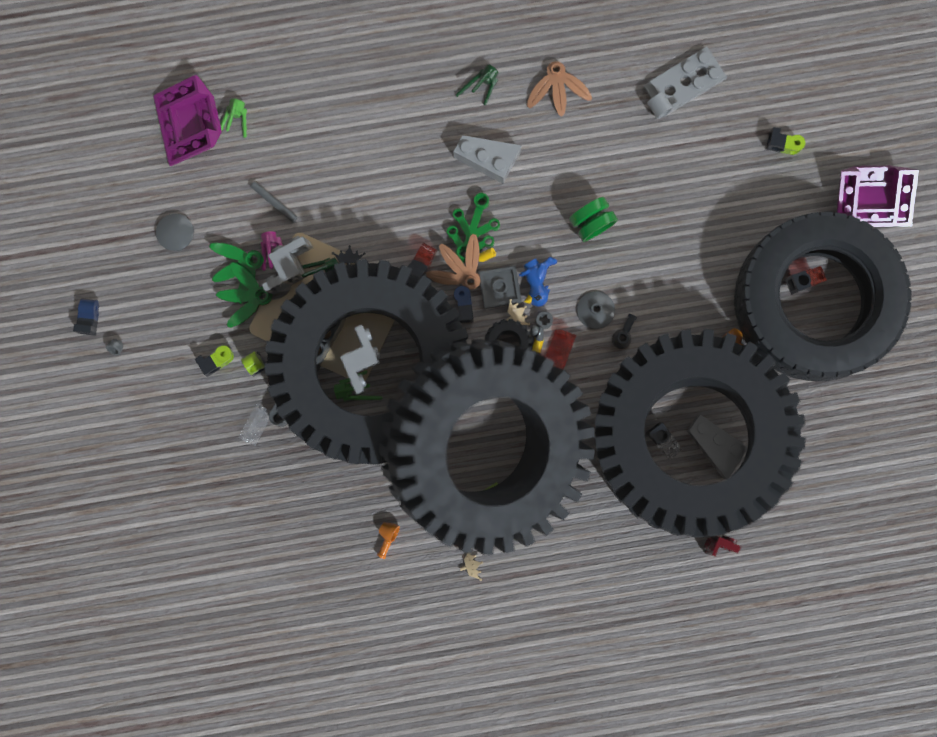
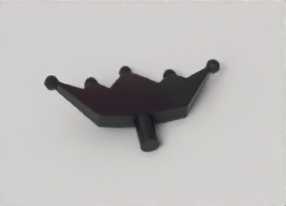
[332,245,366,265]

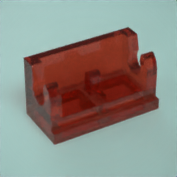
[546,329,577,370]

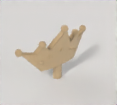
[506,299,530,326]
[460,553,483,581]

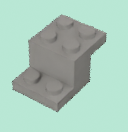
[262,236,313,294]
[340,325,380,394]

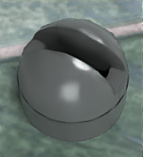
[106,339,123,355]

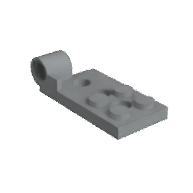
[643,47,727,119]

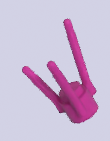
[261,231,283,271]

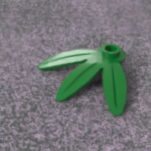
[209,243,264,304]
[216,262,273,328]

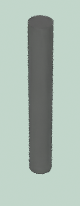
[250,181,298,223]

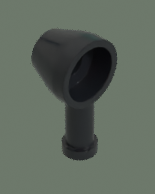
[612,313,637,349]

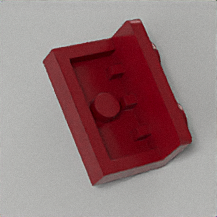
[704,535,741,556]

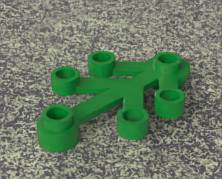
[447,193,500,263]

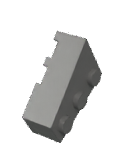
[453,135,522,184]

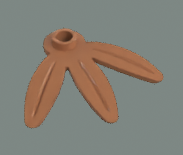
[527,61,592,116]
[426,234,480,290]

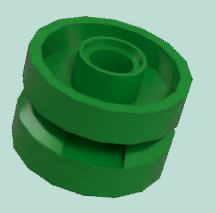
[569,197,619,242]

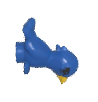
[519,257,557,307]

